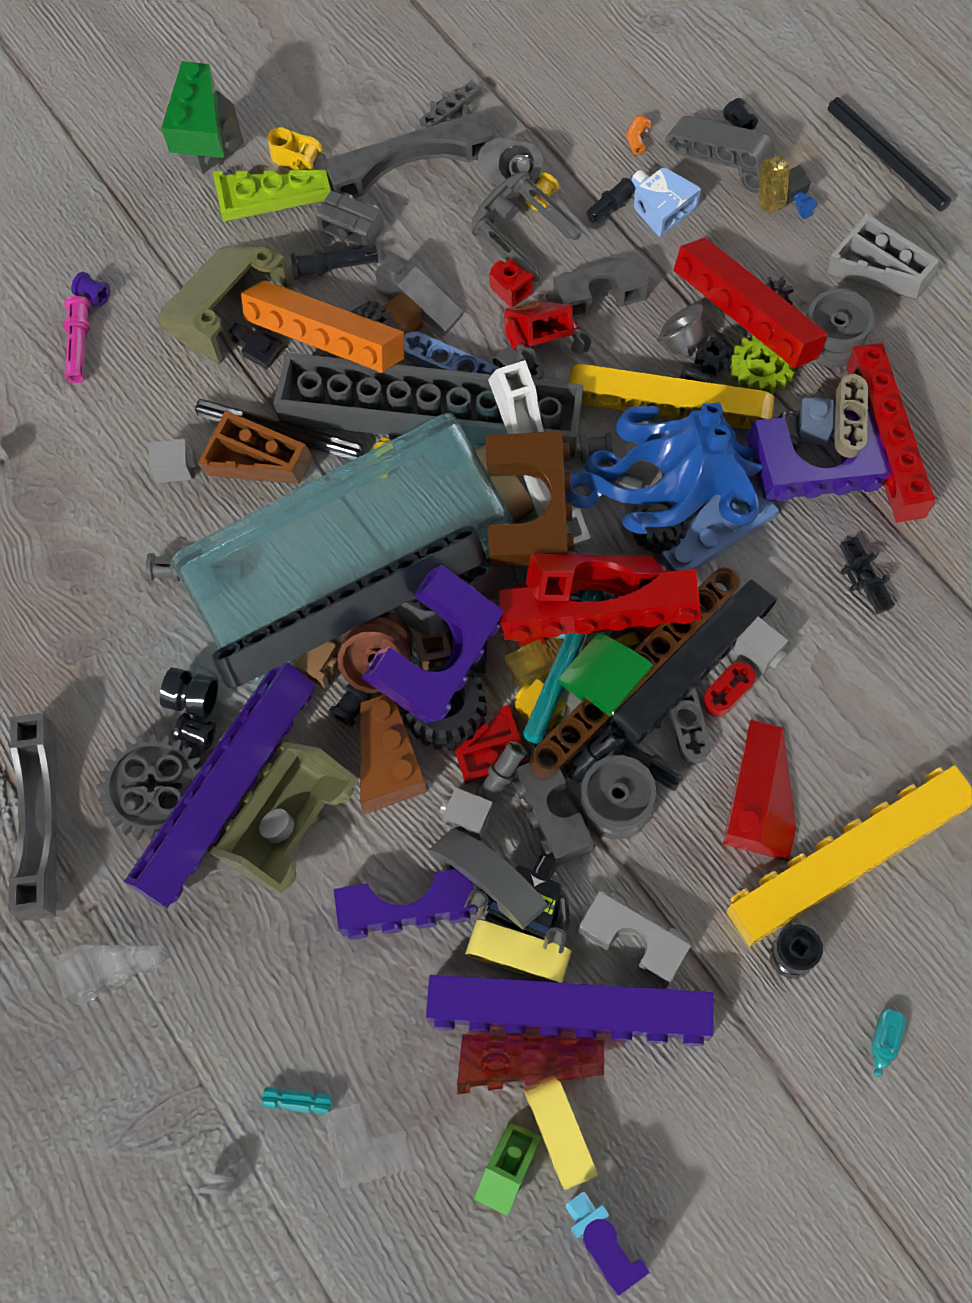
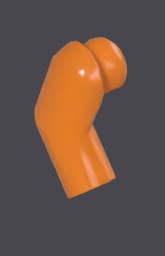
[626,115,651,155]

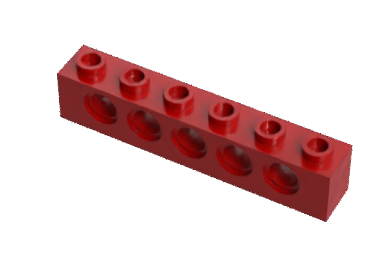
[846,342,935,523]

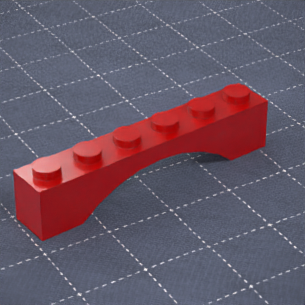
[499,569,701,641]

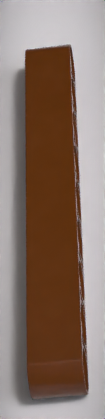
[529,567,740,779]

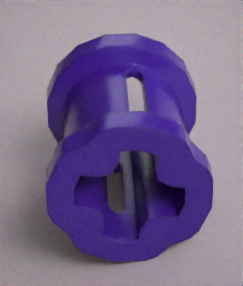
[71,271,111,307]

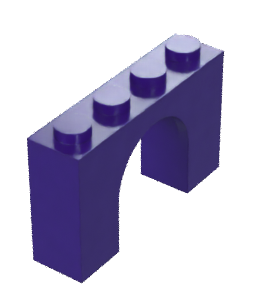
[747,409,891,501]
[361,565,504,723]

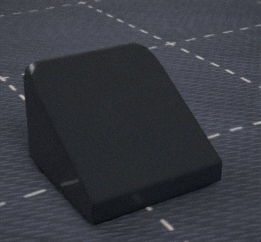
[680,365,715,383]

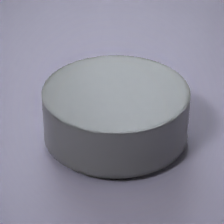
[259,809,295,844]

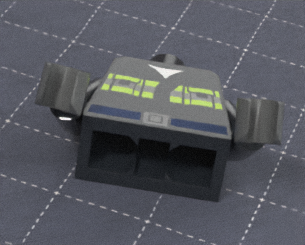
[464,855,571,954]

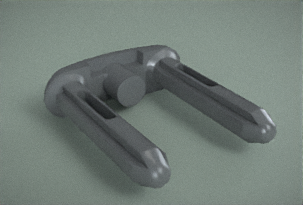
[471,172,581,282]

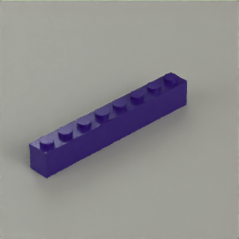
[124,662,316,908]
[426,975,714,1046]

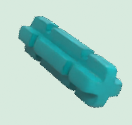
[262,1087,333,1115]

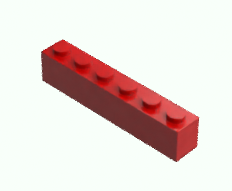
[673,237,828,369]

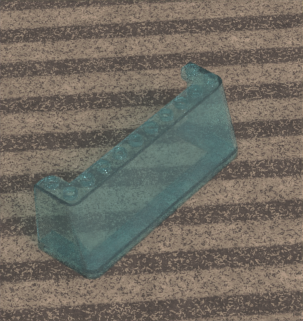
[171,413,513,687]

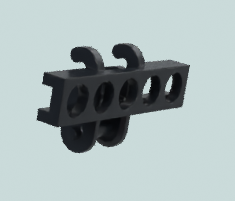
[840,536,895,614]

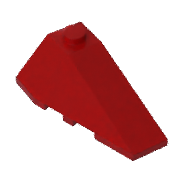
[722,719,796,862]

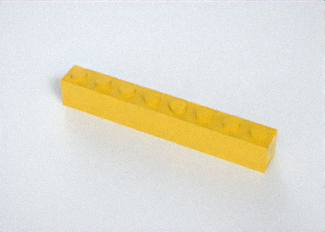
[726,765,972,947]

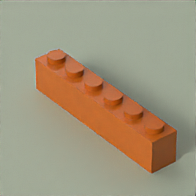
[241,280,404,373]

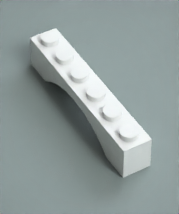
[488,360,590,546]

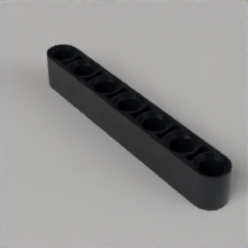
[610,579,777,746]

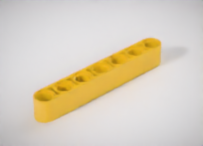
[567,364,775,430]

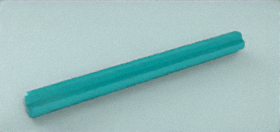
[523,590,605,744]

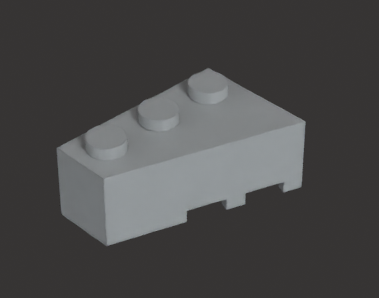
[827,214,940,299]

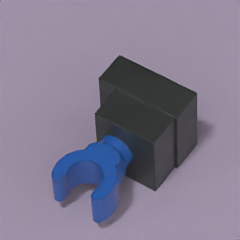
[772,165,817,219]

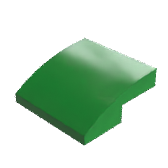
[557,633,653,717]

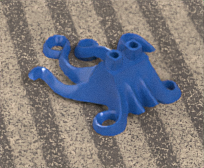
[565,403,763,534]

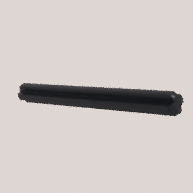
[827,97,952,212]
[195,399,363,461]

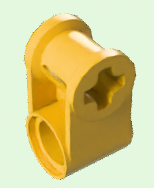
[267,127,323,170]

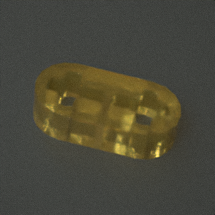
[758,156,789,213]

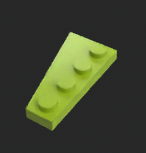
[213,170,331,222]

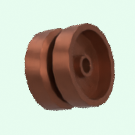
[338,611,413,693]

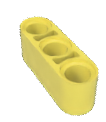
[465,920,572,983]
[523,1074,598,1191]

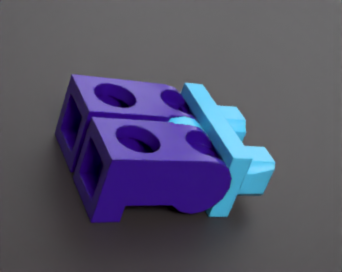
[565,1192,650,1296]

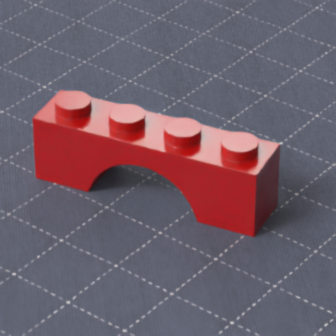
[526,553,664,601]

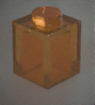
[384,292,424,336]

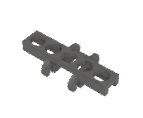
[419,80,482,128]

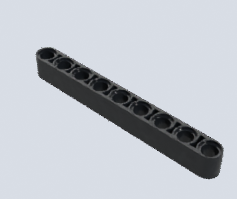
[212,526,487,688]

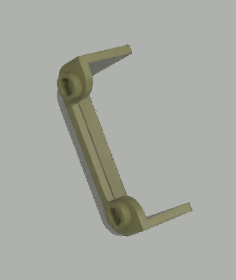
[158,246,291,364]

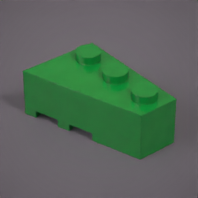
[161,61,224,158]

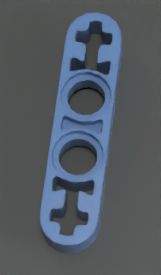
[404,332,499,375]

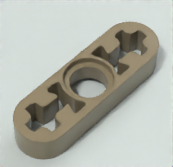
[835,374,868,458]

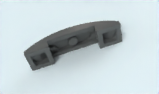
[428,829,548,929]

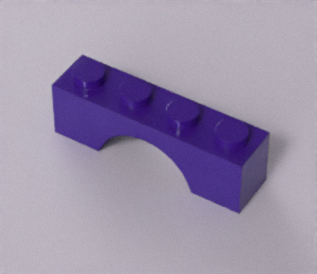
[334,869,477,940]

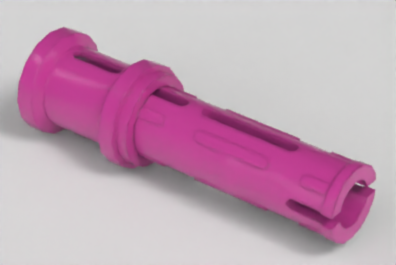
[63,296,91,383]

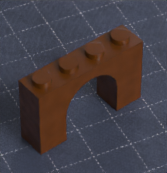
[485,431,574,566]

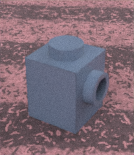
[797,397,835,445]

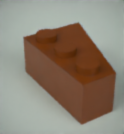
[198,410,313,484]
[360,694,427,814]

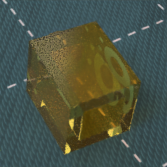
[505,639,555,691]

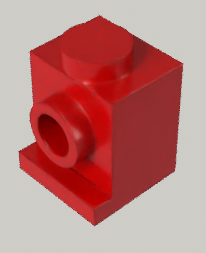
[489,258,534,307]

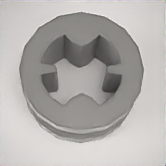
[199,1173,234,1197]

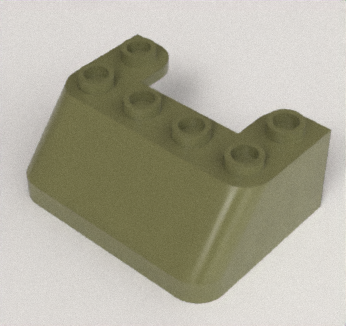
[207,742,358,894]

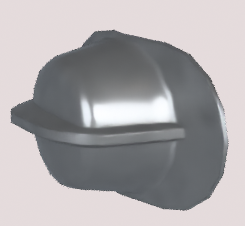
[478,138,543,185]
[657,303,705,358]

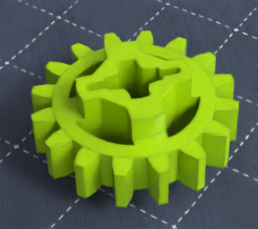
[730,335,796,394]

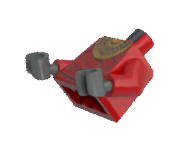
[502,301,592,369]

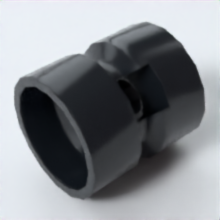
[159,667,219,718]
[769,924,823,979]

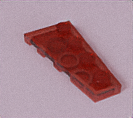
[457,1034,604,1095]

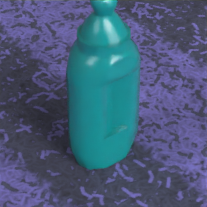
[871,1009,906,1077]

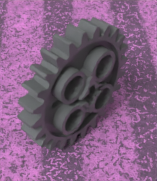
[96,734,201,842]

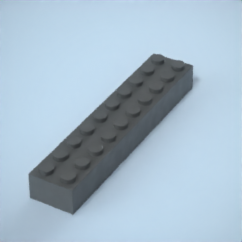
[274,353,583,456]

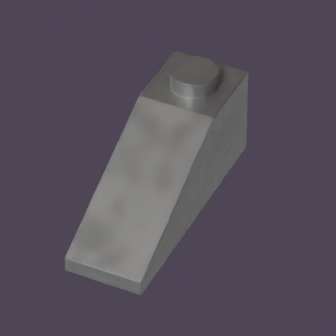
[375,252,463,334]

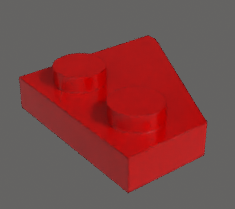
[455,704,528,785]

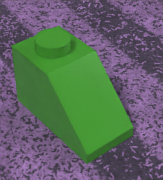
[474,1121,542,1216]

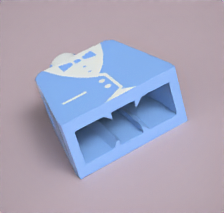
[631,168,701,238]

